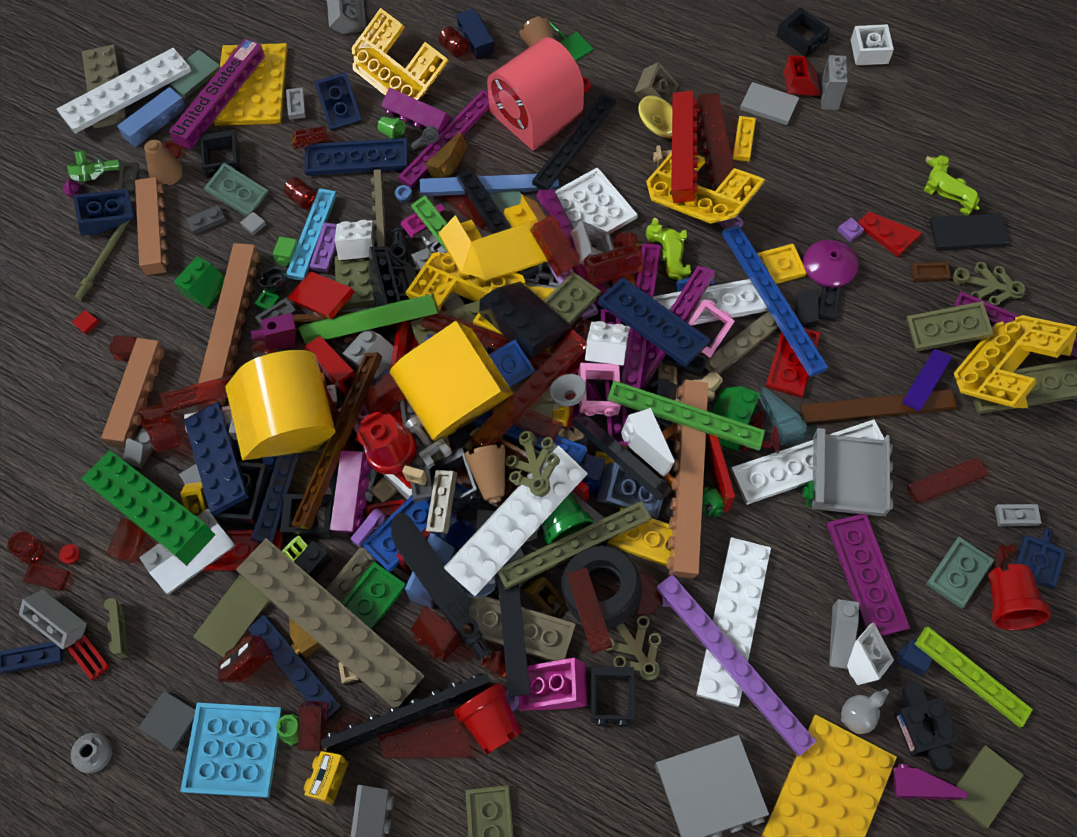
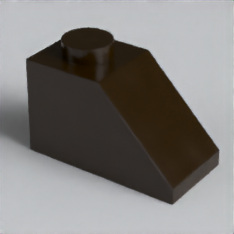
[520,575,567,618]

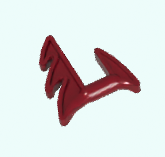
[741,410,780,454]

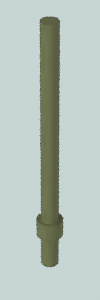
[74,221,130,301]

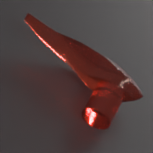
[251,341,275,354]
[995,544,1016,570]

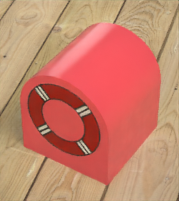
[487,37,584,151]

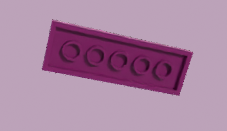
[826,514,910,637]

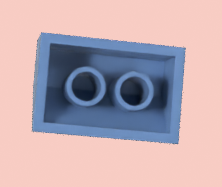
[405,533,456,609]

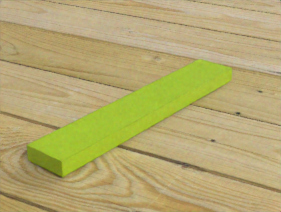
[915,627,1033,727]

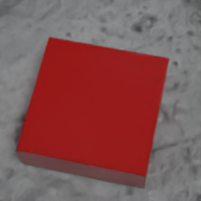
[72,310,99,335]

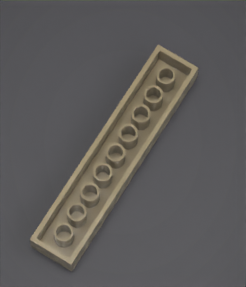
[236,538,424,708]

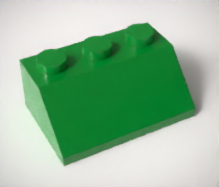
[711,386,760,451]

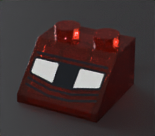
[218,635,273,683]

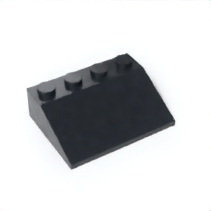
[479,281,573,360]

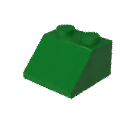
[174,256,225,309]

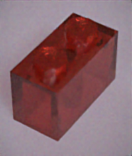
[298,701,327,751]

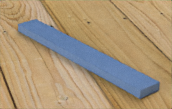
[420,174,559,196]

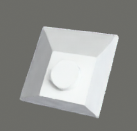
[847,623,894,685]

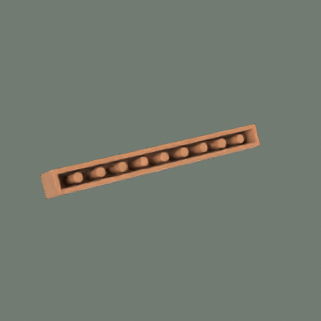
[193,243,260,411]
[667,380,708,578]

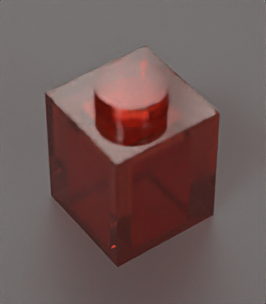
[109,335,137,361]

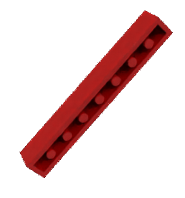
[671,91,698,203]

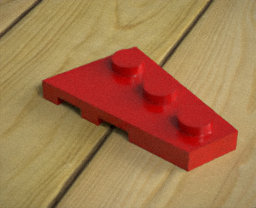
[857,212,922,257]

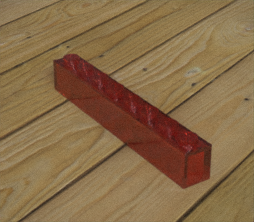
[695,93,734,191]

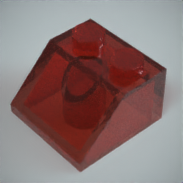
[411,606,460,662]

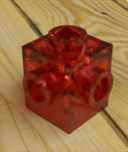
[613,232,642,260]

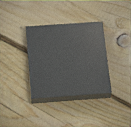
[138,691,195,751]

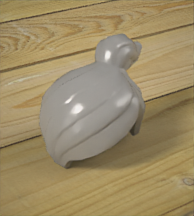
[841,689,889,734]

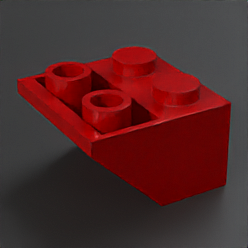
[784,55,821,96]

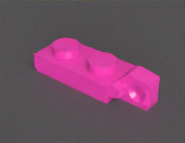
[401,204,445,238]

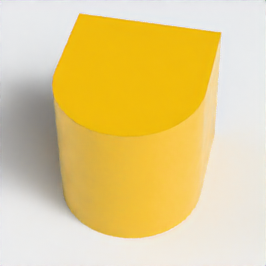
[390,321,514,441]
[225,350,335,460]

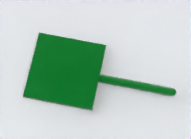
[549,20,594,61]

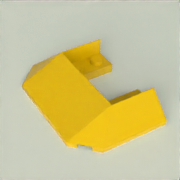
[352,8,449,101]
[646,152,765,224]
[439,194,560,282]
[406,252,526,341]
[954,315,1077,408]

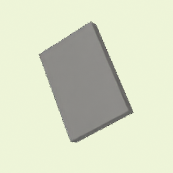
[740,82,799,125]

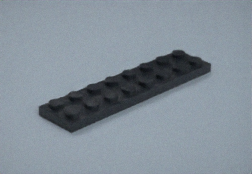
[321,673,492,754]

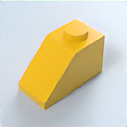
[180,482,209,517]

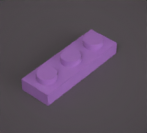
[310,223,337,273]

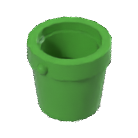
[377,116,405,139]
[276,714,307,746]

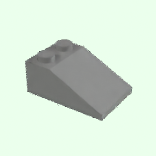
[343,329,394,379]

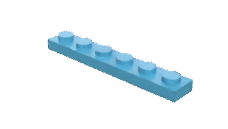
[286,188,337,281]

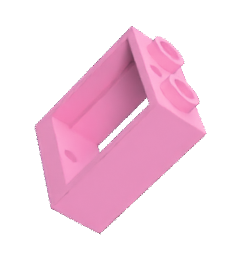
[686,299,735,358]
[578,363,621,416]

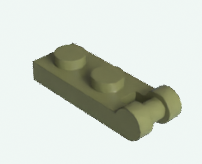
[104,598,129,659]

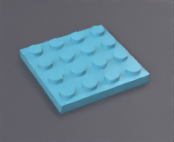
[180,703,283,798]

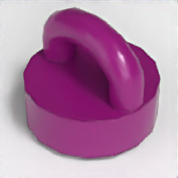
[62,178,82,198]

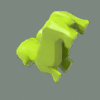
[924,155,980,215]
[646,218,691,280]

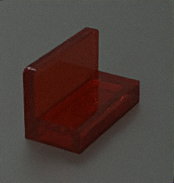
[106,518,146,563]

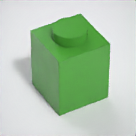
[273,236,298,267]

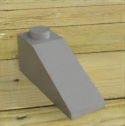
[829,599,859,670]

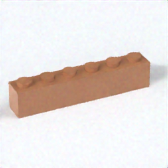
[135,177,169,276]
[101,338,164,448]

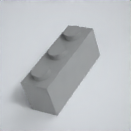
[19,590,87,649]

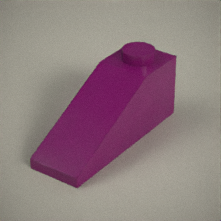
[893,764,968,800]

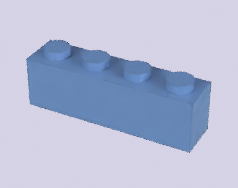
[117,87,187,147]

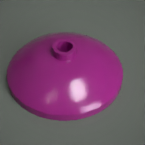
[803,240,859,287]

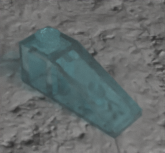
[759,387,807,445]

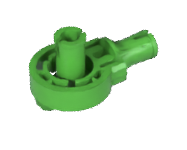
[67,150,120,181]

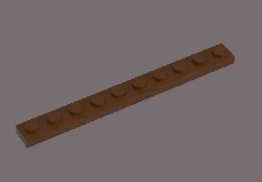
[291,352,383,530]

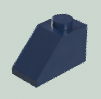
[897,633,943,676]

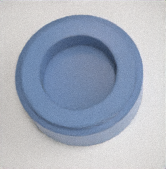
[395,185,413,203]

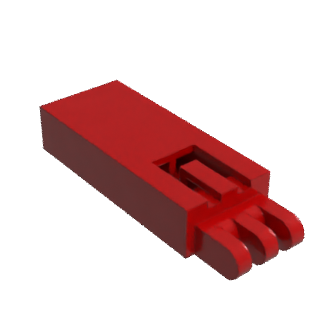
[390,320,419,369]

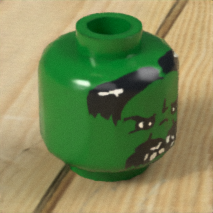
[702,487,724,517]

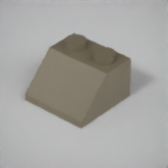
[634,62,679,105]

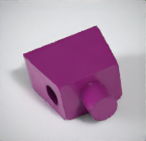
[251,313,296,349]

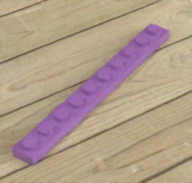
[656,575,817,757]

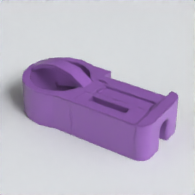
[351,509,386,548]

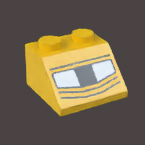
[304,751,349,805]

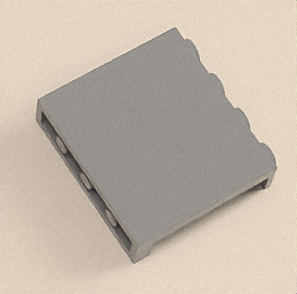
[812,428,893,516]
[654,735,769,837]

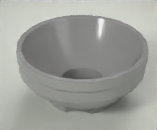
[550,374,586,406]
[71,733,112,774]

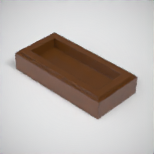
[910,262,951,282]

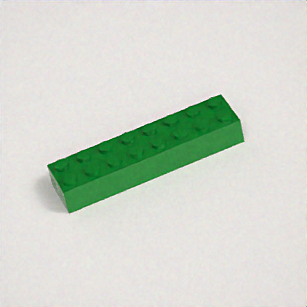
[81,450,216,566]

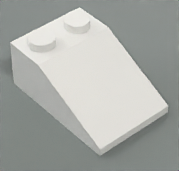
[621,408,675,476]

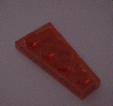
[379,716,473,758]

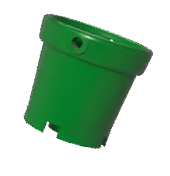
[541,492,594,545]

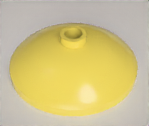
[638,96,672,138]

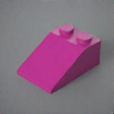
[519,657,588,711]

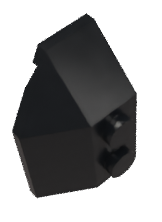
[369,246,412,307]

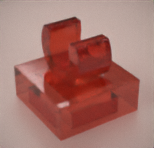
[482,651,506,678]

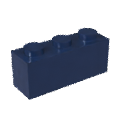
[456,8,495,59]

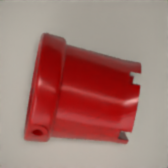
[357,412,417,474]
[988,564,1051,630]
[454,683,523,755]

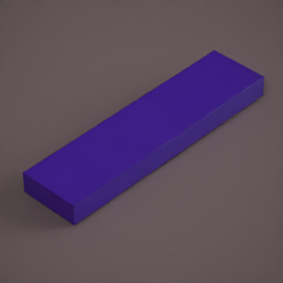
[902,349,952,412]

